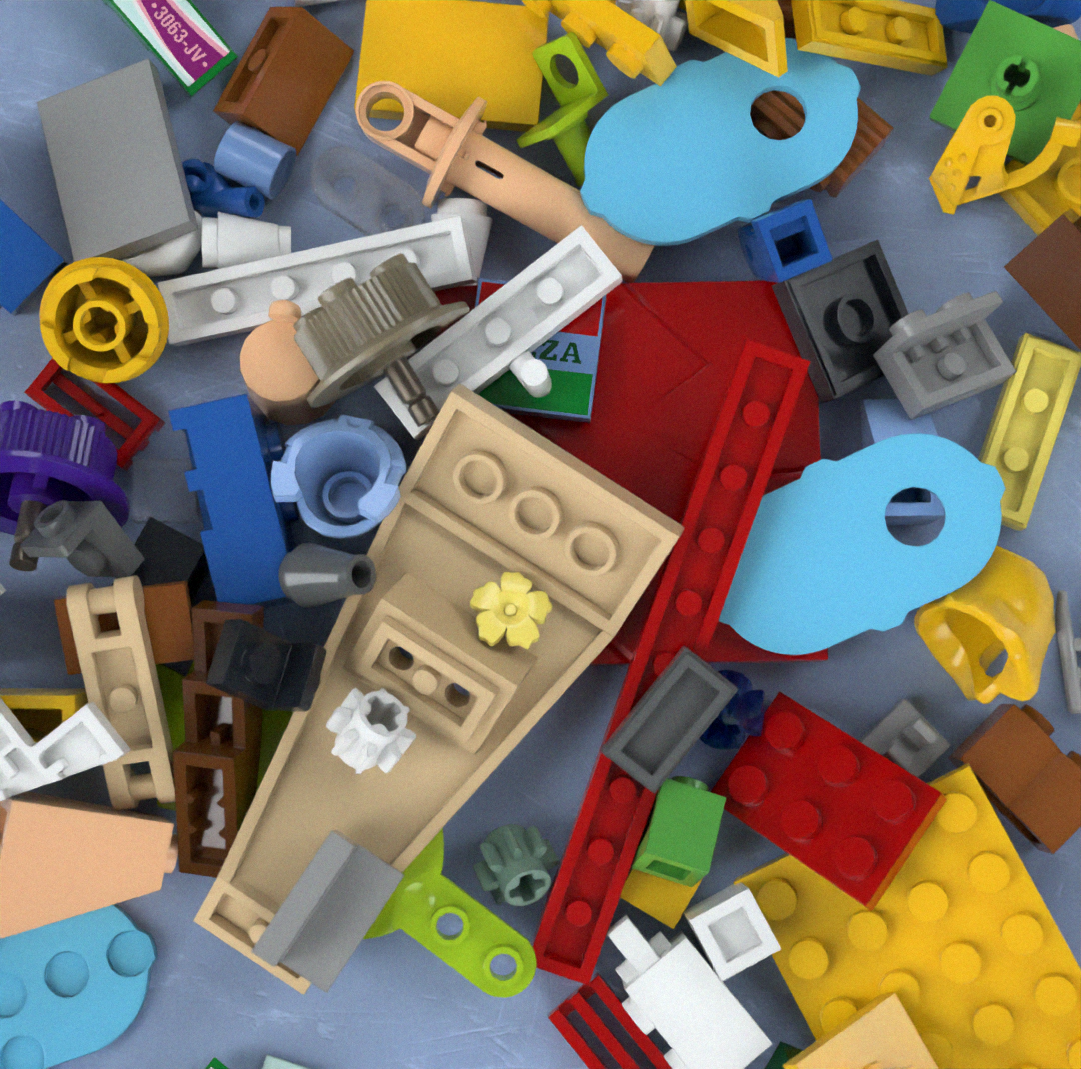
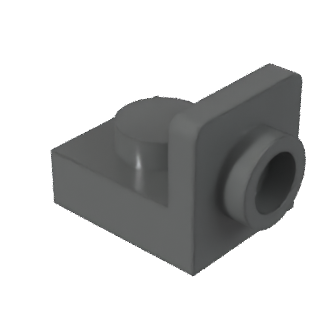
[20,500,145,577]

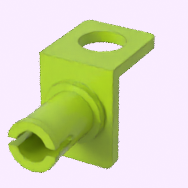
[516,32,609,187]

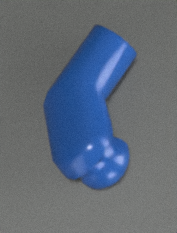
[182,158,265,218]

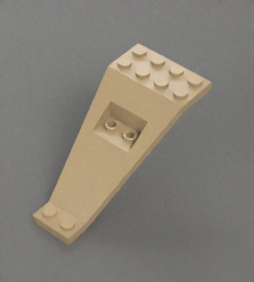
[193,384,685,995]

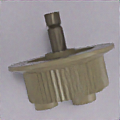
[293,253,470,427]

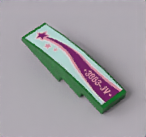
[102,0,238,98]

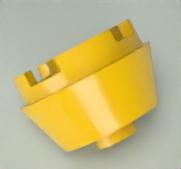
[39,257,169,383]

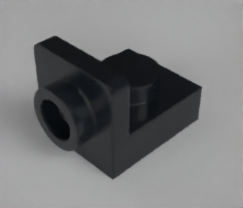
[205,619,326,712]

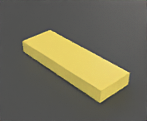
[978,333,1081,531]

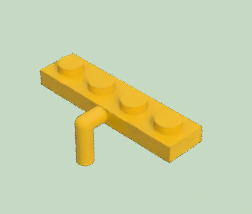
[521,0,677,87]

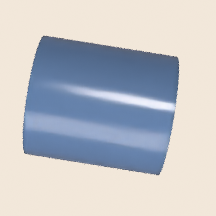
[214,121,296,199]

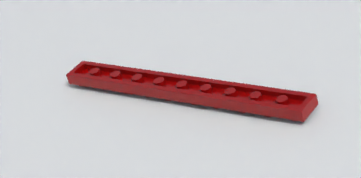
[531,339,811,985]

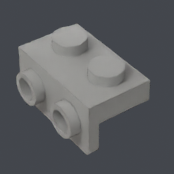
[873,291,1017,420]

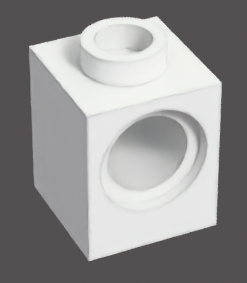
[683,882,781,981]

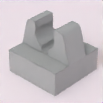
[858,699,951,778]

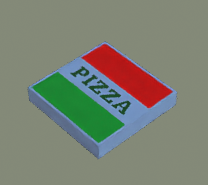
[475,278,606,423]

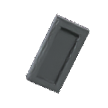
[601,645,739,794]

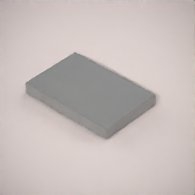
[37,58,199,262]

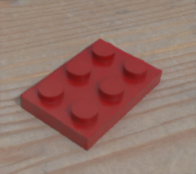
[711,691,947,911]

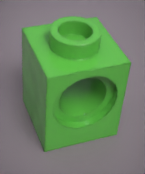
[630,776,726,888]

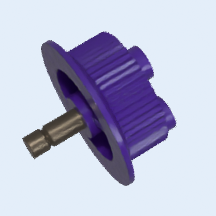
[0,400,130,571]

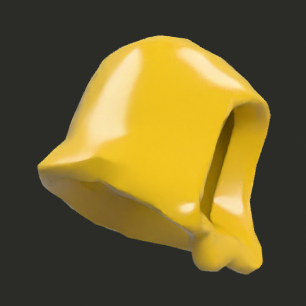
[914,545,1056,704]

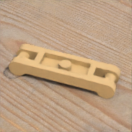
[66,575,175,811]

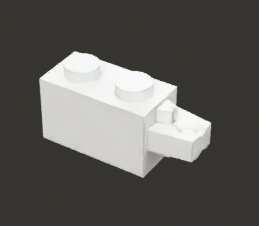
[607,914,773,1069]

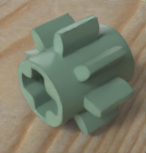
[473,824,560,906]

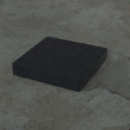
[772,239,909,404]

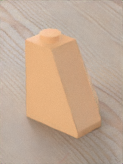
[0,791,178,939]

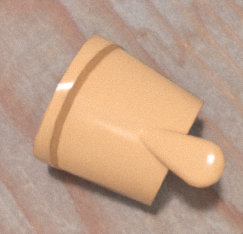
[240,300,336,425]

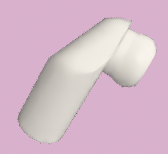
[123,210,202,277]

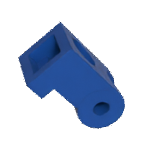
[738,199,833,283]

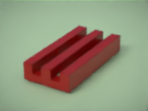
[24,358,166,471]
[548,972,672,1069]

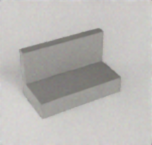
[251,830,404,993]

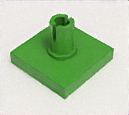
[929,0,1081,165]

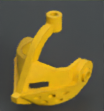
[929,95,1081,215]

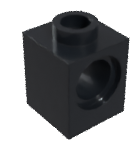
[112,516,210,603]

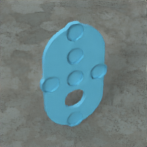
[580,38,861,246]
[718,433,1006,655]
[0,904,158,1069]

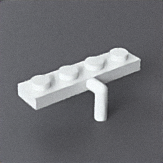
[374,225,622,441]

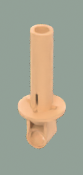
[355,81,655,283]

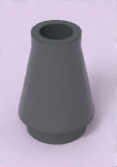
[279,543,376,608]

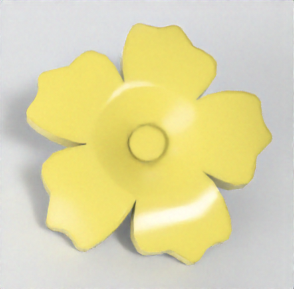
[470,572,552,649]

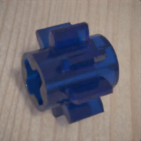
[700,670,765,750]

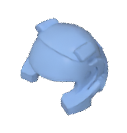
[271,414,406,540]

